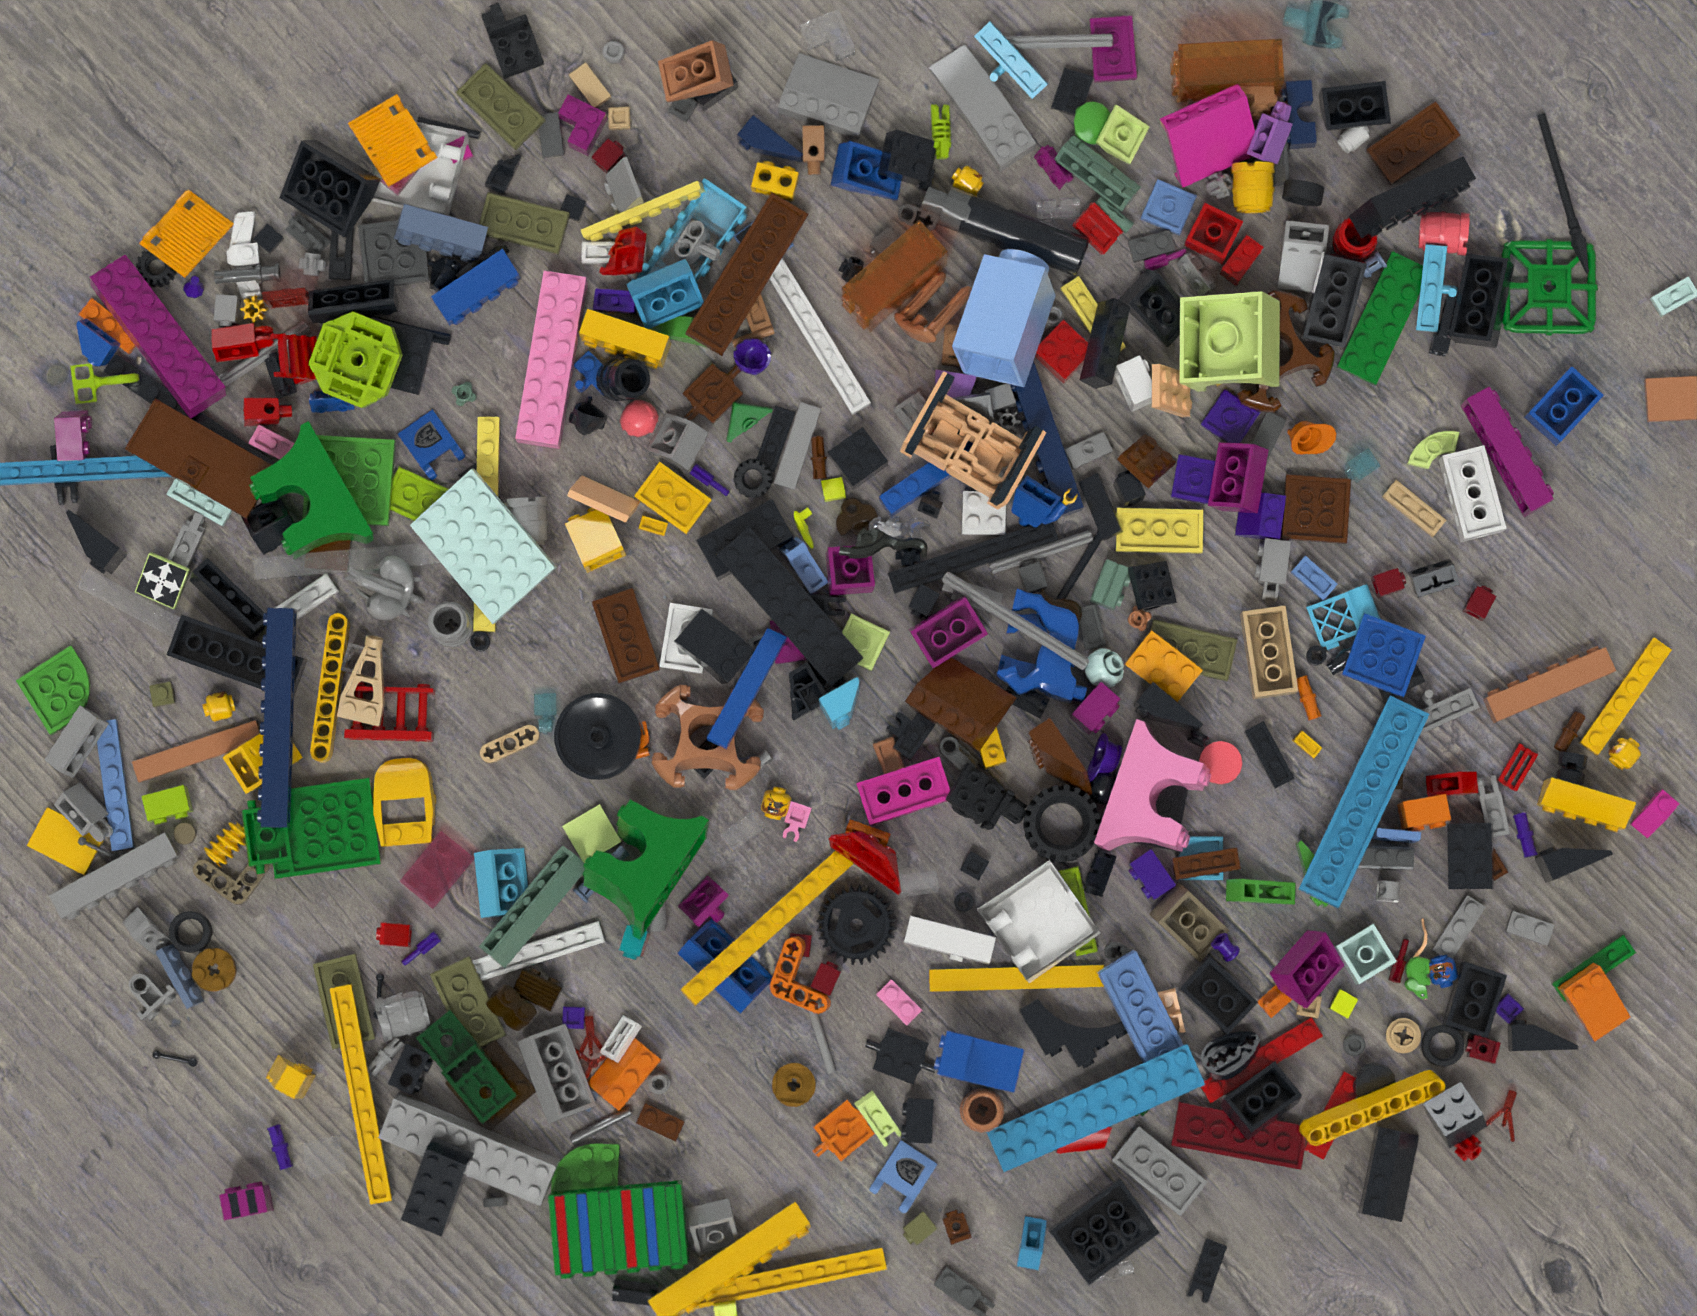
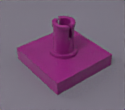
[678,875,729,927]

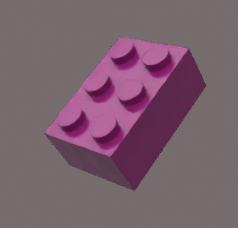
[1208,442,1269,513]
[909,595,988,668]

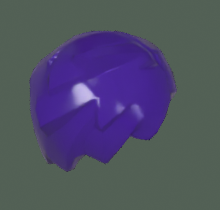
[733,338,771,375]

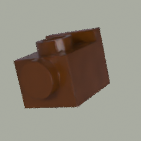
[942,1209,972,1245]

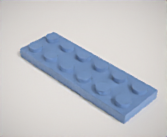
[1097,950,1184,1063]

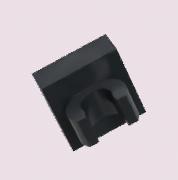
[917,490,943,519]

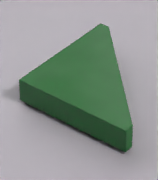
[726,402,773,443]

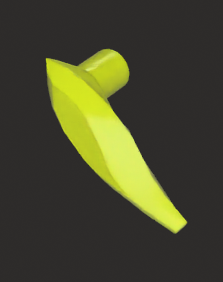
[794,508,814,549]

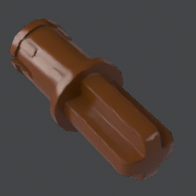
[810,436,827,479]
[1554,711,1586,752]

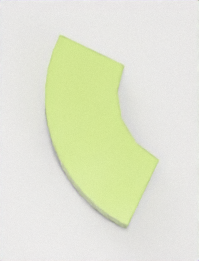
[1407,431,1460,469]

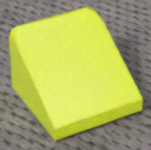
[821,477,846,502]
[1328,989,1358,1019]

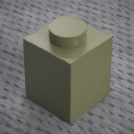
[902,1211,937,1245]

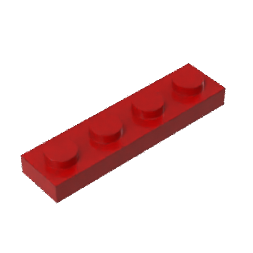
[1305,1072,1356,1160]

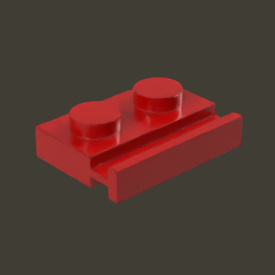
[1072,202,1123,255]

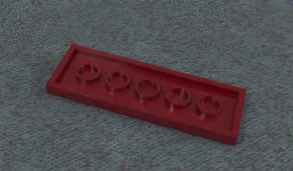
[1171,1102,1306,1170]

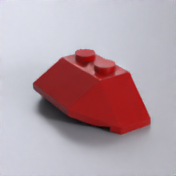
[829,831,901,895]

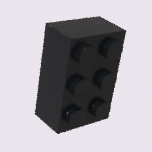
[1447,823,1494,889]
[1178,957,1258,1035]
[1442,962,1507,1038]
[1220,1061,1302,1140]

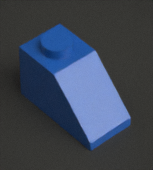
[76,319,120,367]

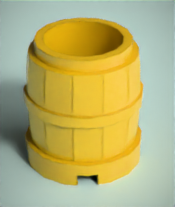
[1231,162,1275,213]

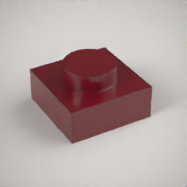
[789,933,812,957]

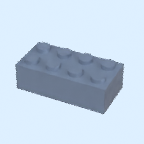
[394,204,488,263]

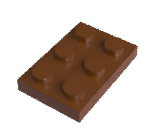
[1117,433,1177,489]

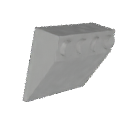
[778,53,880,140]

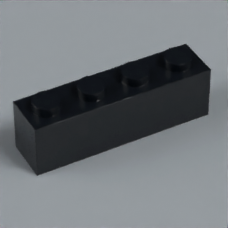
[1080,298,1131,389]
[189,558,265,639]

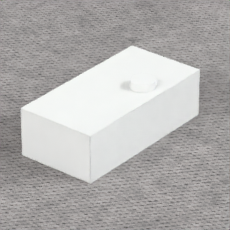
[904,916,996,964]

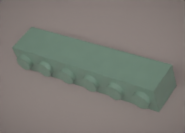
[479,845,585,968]

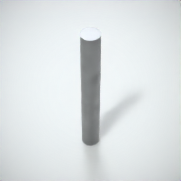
[570,1107,633,1144]

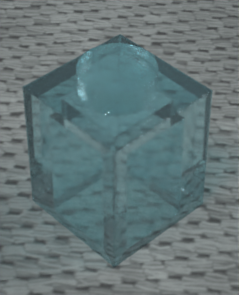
[1345,448,1380,483]

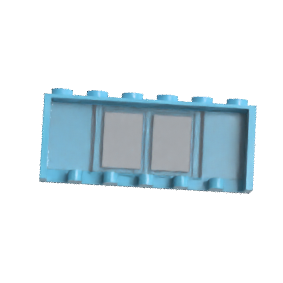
[630,178,748,285]

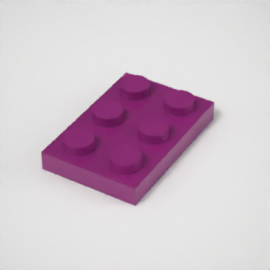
[1089,16,1137,83]

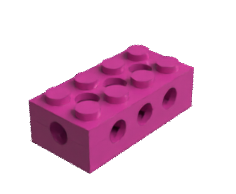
[856,757,950,826]

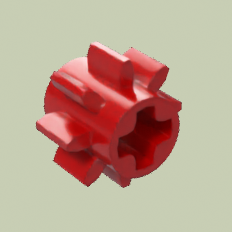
[1454,1135,1482,1161]

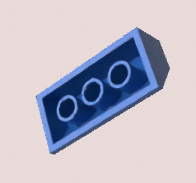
[431,249,521,326]
[677,918,773,1014]

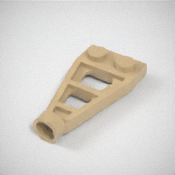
[337,635,385,726]

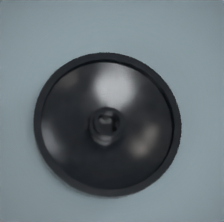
[554,693,642,780]

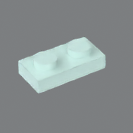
[1650,276,1697,317]

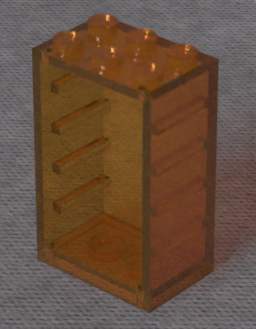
[1170,38,1285,102]
[841,220,948,332]

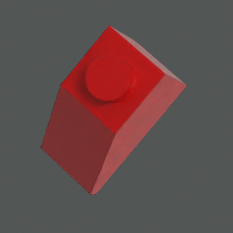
[1426,771,1478,797]

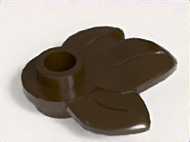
[836,497,878,536]

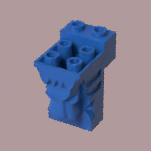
[934,1031,1024,1093]

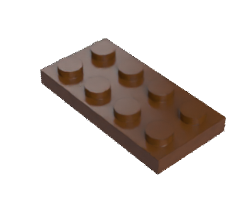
[1366,101,1461,185]
[592,588,660,684]

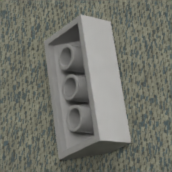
[518,1024,596,1124]

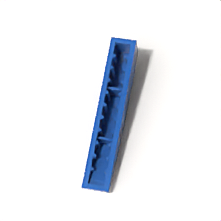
[879,441,973,517]

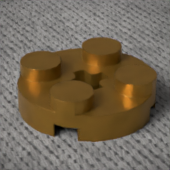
[192,948,237,992]
[772,1063,816,1107]

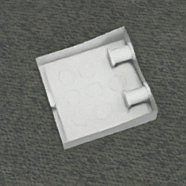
[369,122,469,216]
[977,860,1101,983]

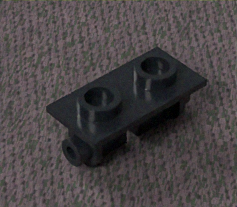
[264,352,297,399]
[1006,685,1050,719]
[1083,850,1117,897]
[612,1279,658,1306]

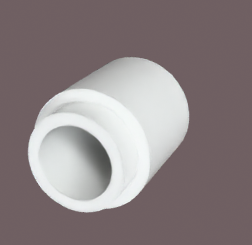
[1337,126,1370,153]

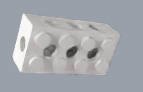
[1439,445,1507,542]

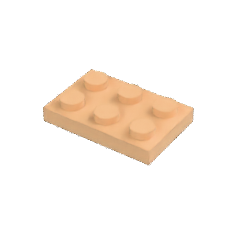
[1152,364,1192,417]

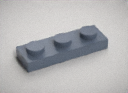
[155,944,204,1009]

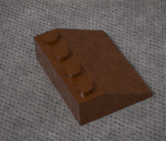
[905,657,1016,751]
[1028,718,1092,796]

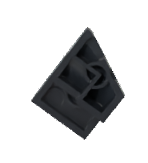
[789,662,847,721]

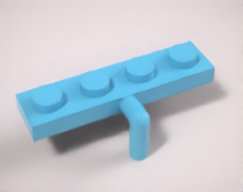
[974,21,1048,99]
[1416,244,1458,332]

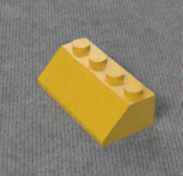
[1537,777,1636,833]

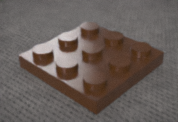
[1281,474,1351,544]

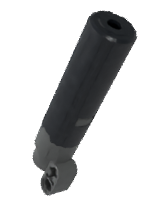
[898,187,1089,276]

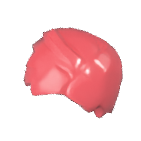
[620,400,658,437]

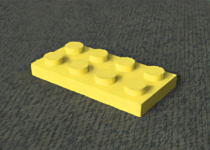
[1116,508,1203,554]

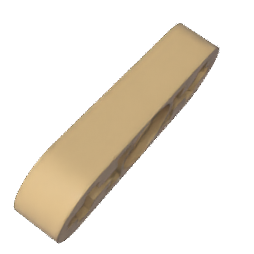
[480,725,540,763]

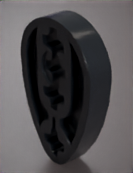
[1201,1032,1260,1080]

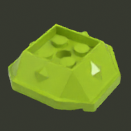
[309,312,403,408]

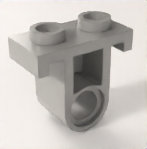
[122,907,170,955]
[129,974,177,1021]

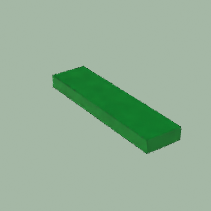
[1551,935,1636,1002]

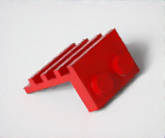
[270,333,317,385]

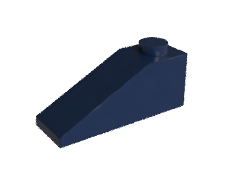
[737,115,803,162]

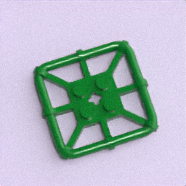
[1502,239,1598,336]

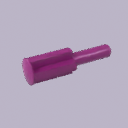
[1144,249,1187,271]

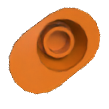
[1287,421,1336,455]

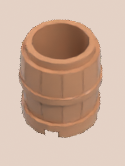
[960,1088,1004,1133]

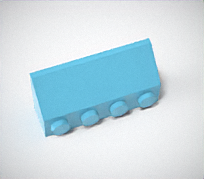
[819,677,860,730]

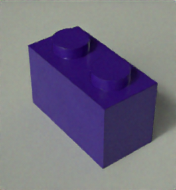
[1128,849,1176,901]

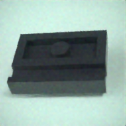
[1051,67,1094,117]

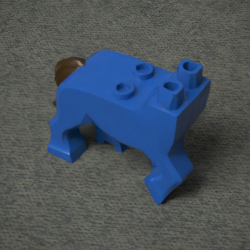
[996,589,1087,704]

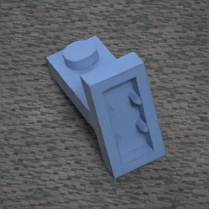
[779,537,828,594]

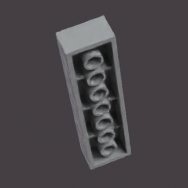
[378,1092,560,1206]

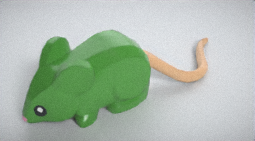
[1404,918,1430,1000]

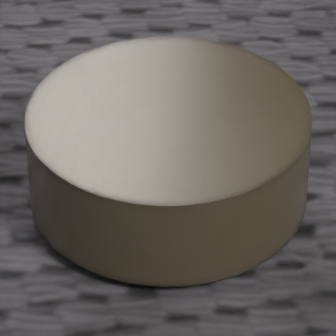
[173,823,196,845]

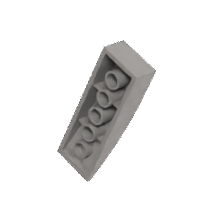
[929,45,1036,172]

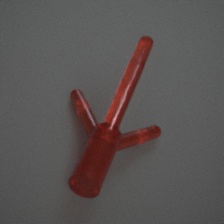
[577,1016,604,1061]
[575,1048,605,1080]
[1486,1090,1517,1142]

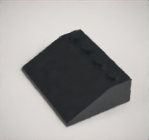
[279,140,381,238]
[1048,1178,1160,1285]

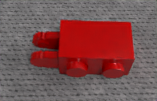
[211,323,274,363]

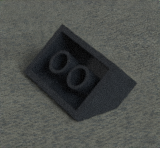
[1319,81,1391,131]

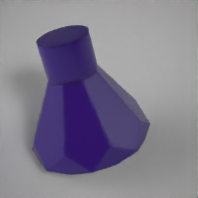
[183,276,204,298]

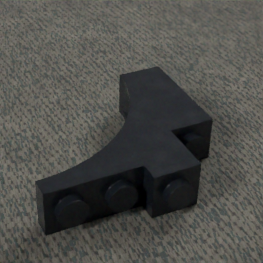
[1019,999,1127,1069]

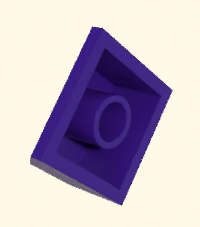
[1235,493,1286,540]

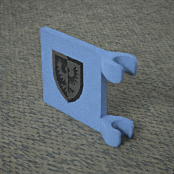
[869,1140,937,1214]

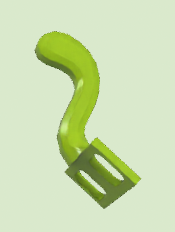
[70,363,139,404]

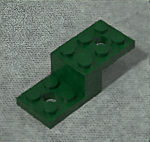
[416,1010,517,1124]

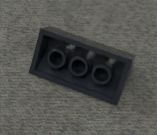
[308,279,399,324]
[1358,1126,1419,1222]

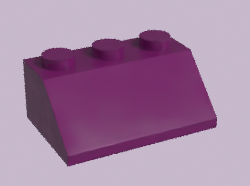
[1270,930,1344,1008]

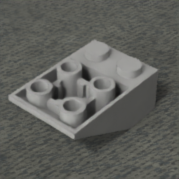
[1277,221,1329,293]

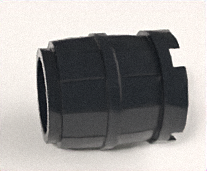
[596,358,650,401]

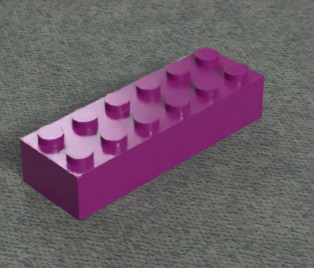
[1460,386,1554,518]

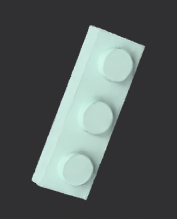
[166,479,232,527]

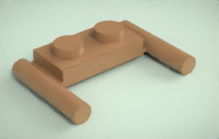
[732,294,775,348]

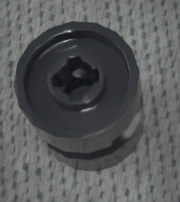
[1556,752,1588,786]

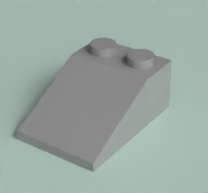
[603,157,643,215]

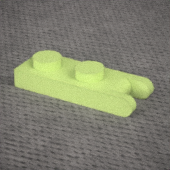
[854,1091,901,1147]

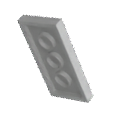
[1111,1126,1207,1216]

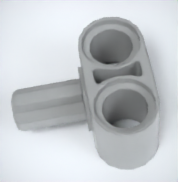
[675,221,721,264]

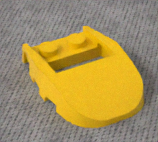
[373,758,436,847]

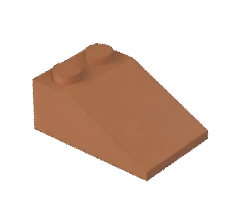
[658,40,734,102]

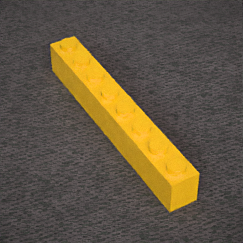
[648,1202,811,1316]

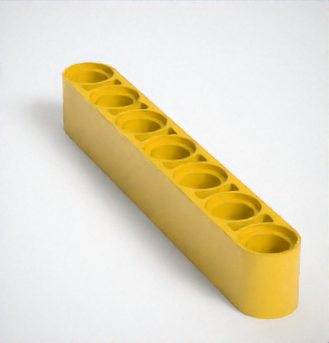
[310,613,350,763]
[1299,1070,1445,1146]

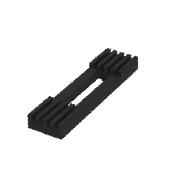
[328,227,354,280]

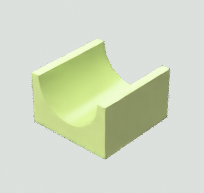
[1179,291,1280,392]

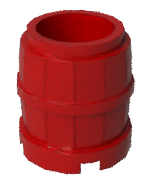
[1332,218,1378,261]

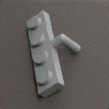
[1421,688,1480,734]

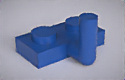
[573,350,603,395]

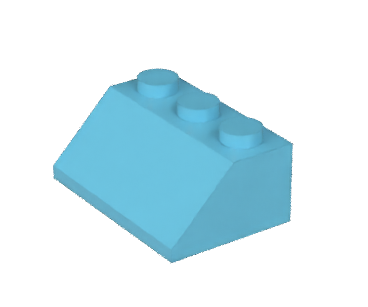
[474,848,528,918]

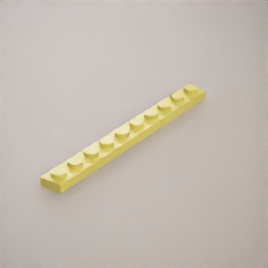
[473,417,500,632]

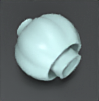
[1085,648,1124,688]

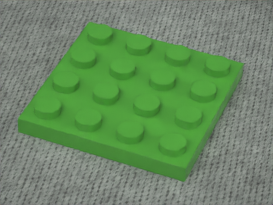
[302,435,396,526]

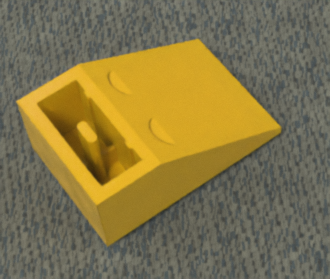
[222,733,303,794]

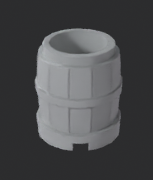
[504,497,548,546]
[428,602,473,648]
[373,990,430,1042]

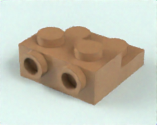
[1240,86,1278,120]

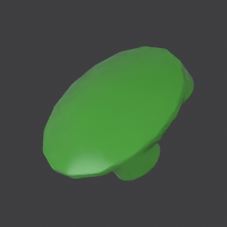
[1074,102,1110,144]

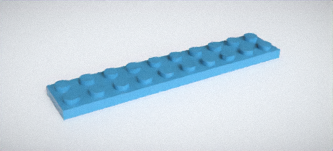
[1298,696,1429,908]
[987,1044,1206,1172]

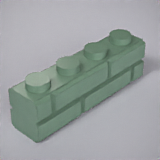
[1055,135,1141,211]

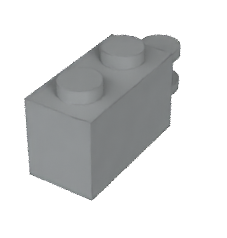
[1255,538,1291,602]
[54,782,113,842]

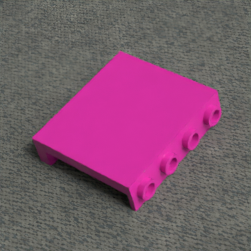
[1160,84,1255,187]

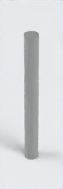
[801,990,836,1074]

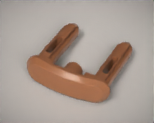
[894,272,972,343]

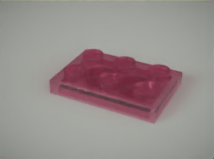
[399,831,475,909]

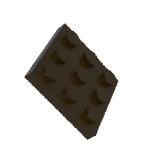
[445,1040,536,1130]

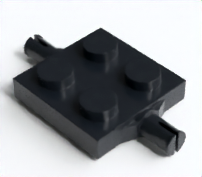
[865,1028,935,1085]

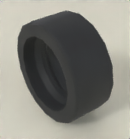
[1282,180,1325,207]
[169,911,212,953]
[1421,1025,1465,1067]

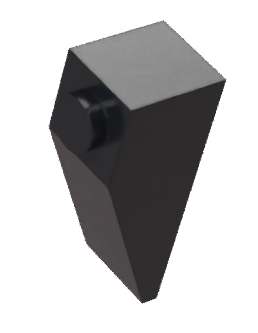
[1508,1020,1578,1051]

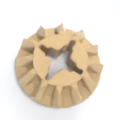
[1386,1018,1421,1053]

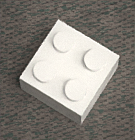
[1114,355,1152,412]

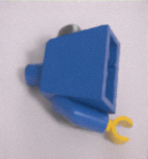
[1009,476,1078,527]

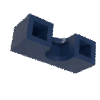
[1281,80,1317,149]

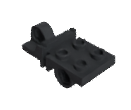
[481,3,545,79]
[945,763,1027,830]

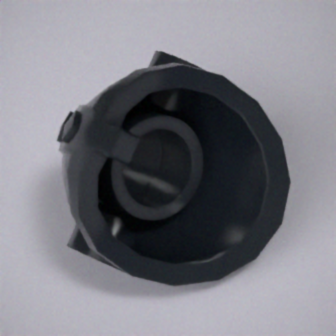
[427,258,461,292]
[569,396,608,435]

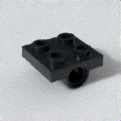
[1128,561,1177,610]

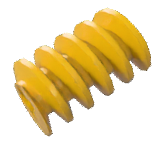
[203,821,246,867]

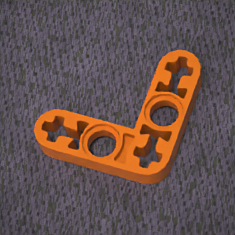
[770,936,831,1014]

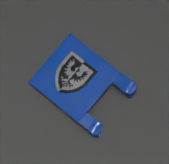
[398,409,465,481]

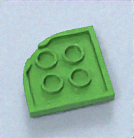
[16,646,91,735]
[551,1144,620,1195]

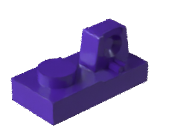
[593,289,636,314]

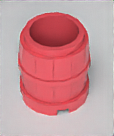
[1418,211,1470,256]

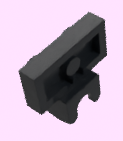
[886,712,935,761]

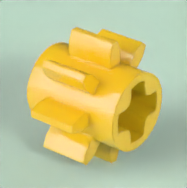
[240,295,269,323]

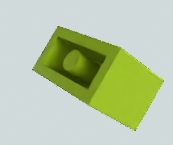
[141,785,193,825]

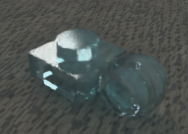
[534,693,557,735]

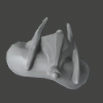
[344,555,425,621]

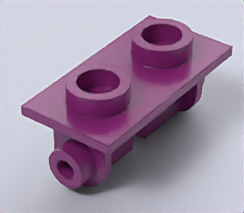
[1034,145,1074,190]

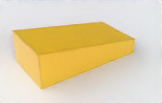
[638,515,668,536]
[1292,730,1322,758]

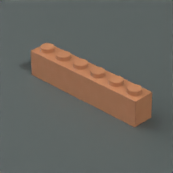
[1483,646,1616,723]

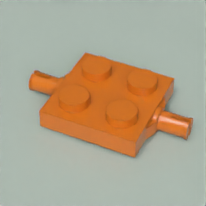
[812,1100,875,1161]

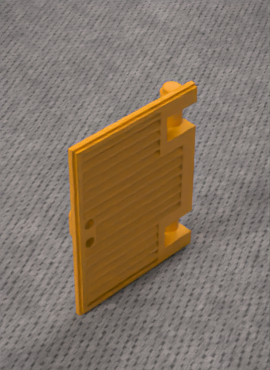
[348,94,438,187]
[139,190,234,278]

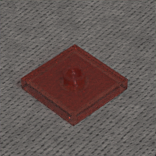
[262,287,309,309]

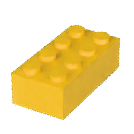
[579,309,671,369]

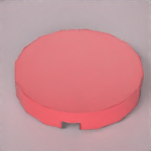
[1198,741,1242,785]

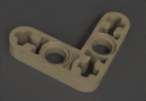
[193,860,273,905]

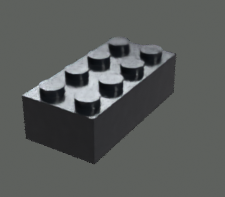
[1301,251,1367,348]
[1449,253,1514,348]
[696,499,793,581]
[401,1136,474,1237]

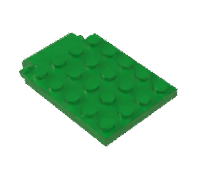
[242,778,381,879]

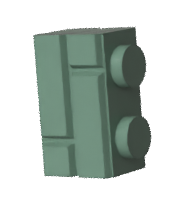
[1090,559,1130,611]

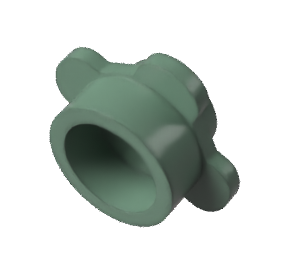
[452,382,476,406]

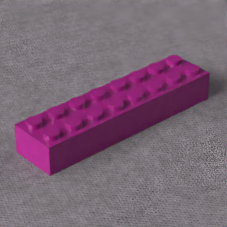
[90,254,226,419]

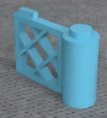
[1306,584,1381,650]

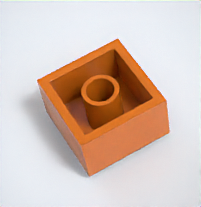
[1397,794,1451,832]

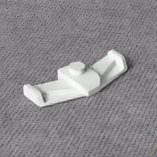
[227,211,263,299]

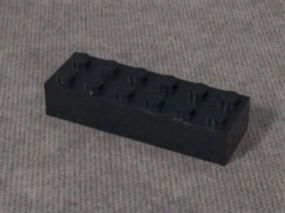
[1349,156,1476,239]
[166,614,308,696]

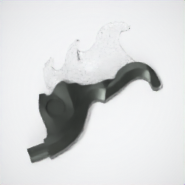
[839,516,930,558]

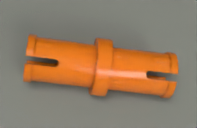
[1297,675,1322,721]

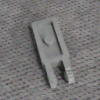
[1477,775,1510,837]

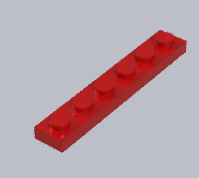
[1201,1017,1323,1103]

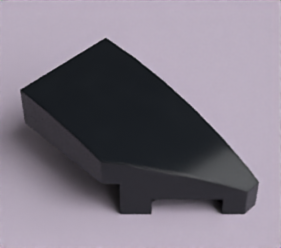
[485,154,521,195]

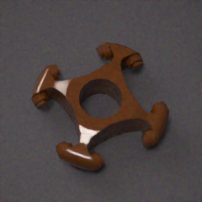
[1237,290,1335,413]

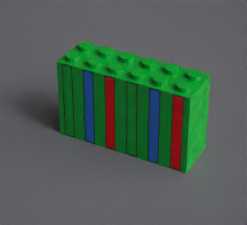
[548,1180,689,1279]

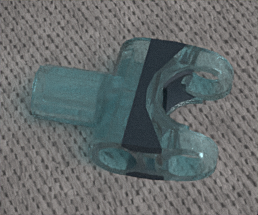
[1282,0,1350,49]

